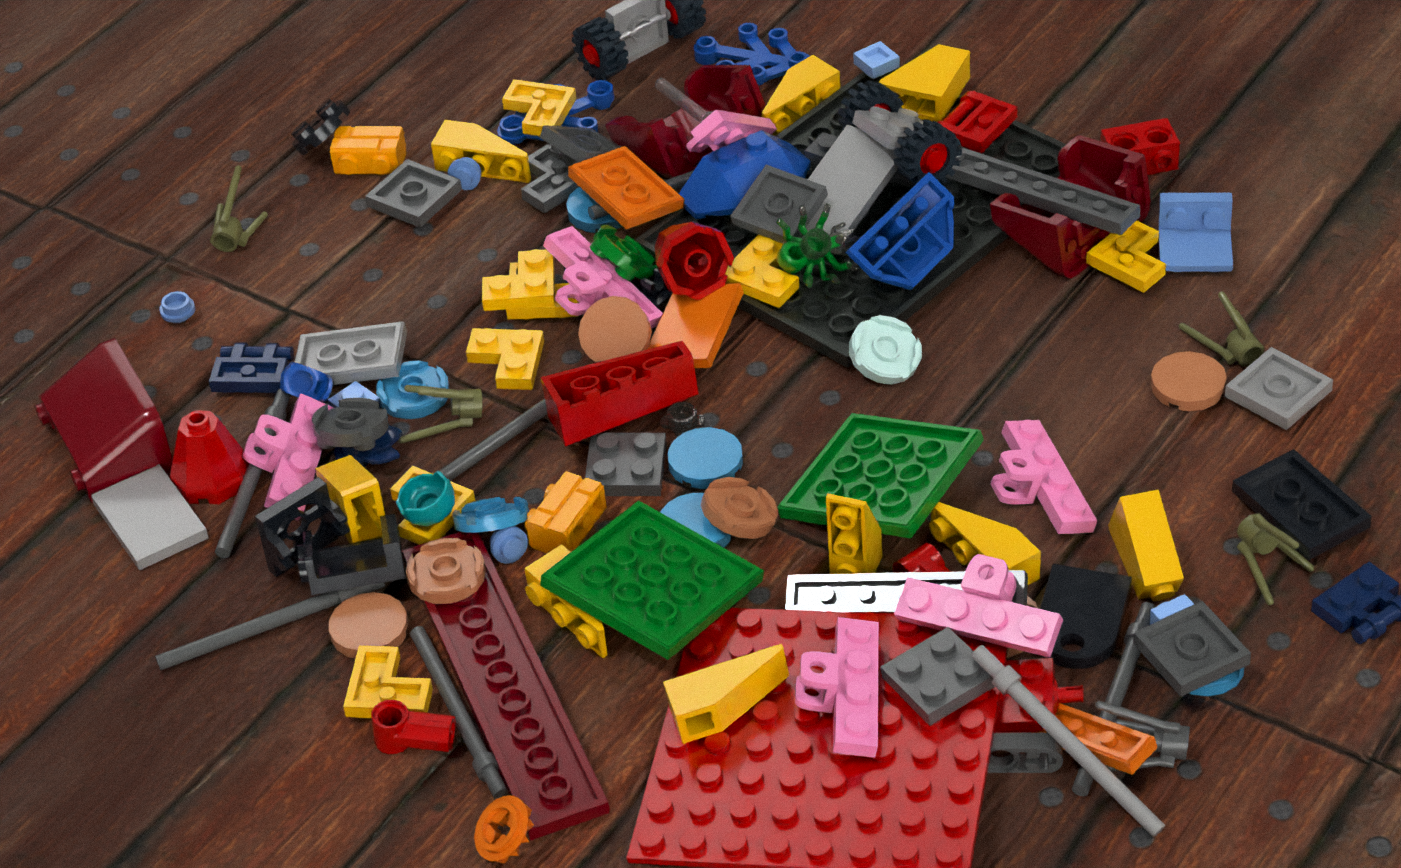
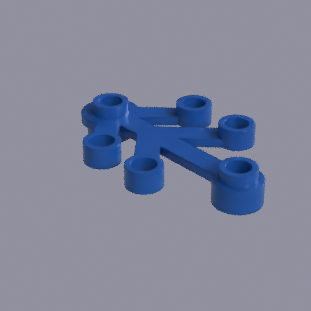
[694,23,810,86]
[497,80,614,145]

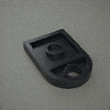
[1040,564,1132,669]

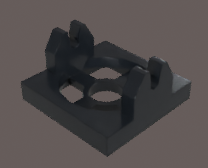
[255,477,350,577]

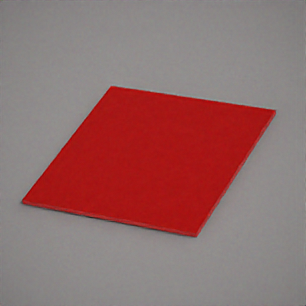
[626,608,1009,868]

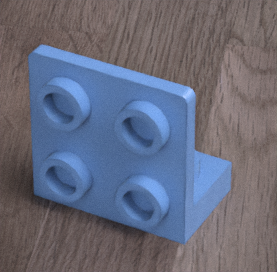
[1158,193,1233,272]

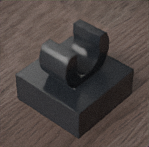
[636,268,672,313]

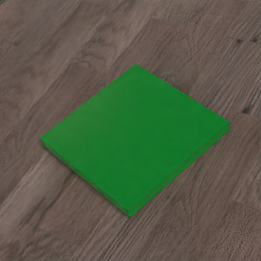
[777,413,984,538]
[540,500,764,660]

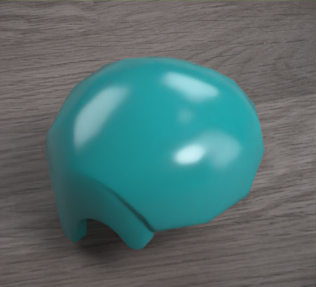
[396,471,455,527]

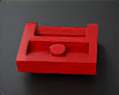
[937,90,1018,154]

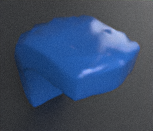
[280,362,334,403]

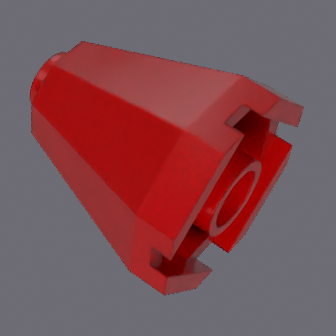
[655,222,734,300]
[170,410,249,504]

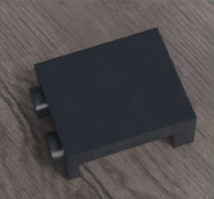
[297,514,406,595]

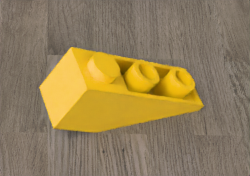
[762,55,840,136]
[431,120,531,183]
[826,494,882,574]
[929,502,1041,585]
[525,544,608,658]
[663,644,789,744]

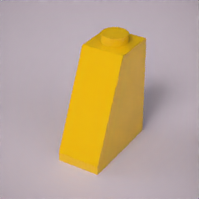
[879,44,970,122]
[315,455,385,543]
[1108,490,1184,601]

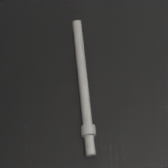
[971,645,1166,838]

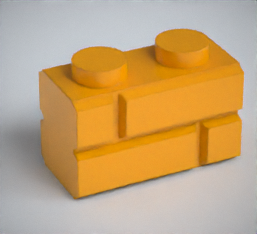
[330,126,407,175]
[524,471,607,553]

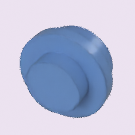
[448,157,481,190]
[159,291,195,323]
[490,526,528,564]

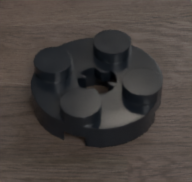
[291,98,350,155]

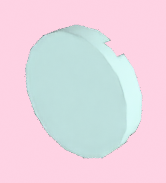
[849,315,922,385]

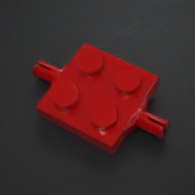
[994,658,1084,733]

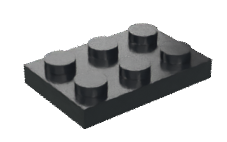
[1232,449,1372,560]

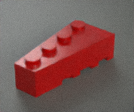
[540,341,699,446]

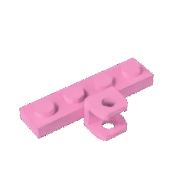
[686,110,777,153]
[543,226,663,329]
[242,393,334,521]
[990,420,1097,534]
[894,554,1063,658]
[795,617,879,758]

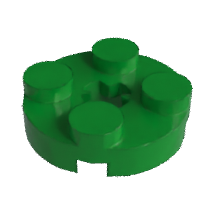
[590,225,658,281]

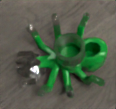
[776,203,860,288]

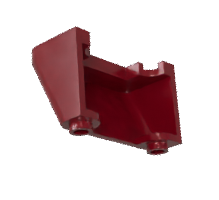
[605,65,766,179]
[990,135,1151,278]
[34,338,173,503]

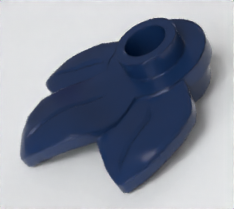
[334,426,403,467]

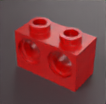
[1101,118,1180,175]

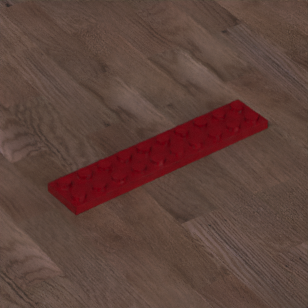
[402,532,610,841]

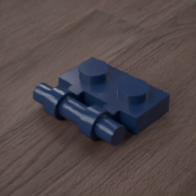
[209,342,294,393]
[1311,562,1401,644]

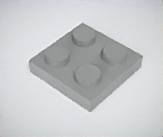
[1225,347,1333,430]

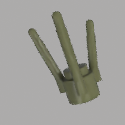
[210,165,268,252]
[1179,291,1265,367]
[398,385,482,444]
[1237,513,1315,605]

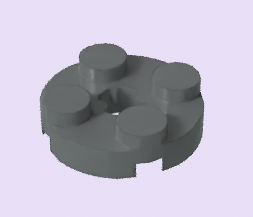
[312,398,389,451]

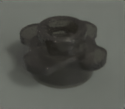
[660,402,705,437]

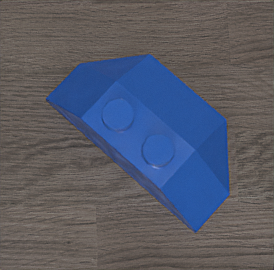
[679,130,811,219]
[845,172,954,290]

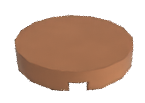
[578,296,652,363]
[1151,351,1227,412]
[701,477,778,539]
[406,538,486,604]
[329,592,408,659]

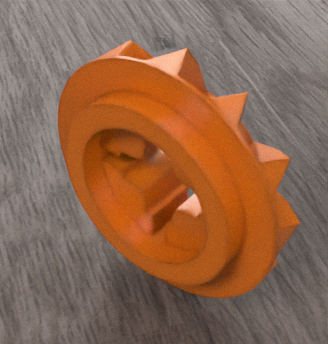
[474,795,534,864]

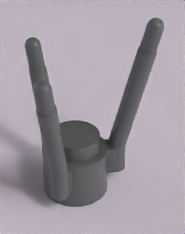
[1095,701,1190,771]

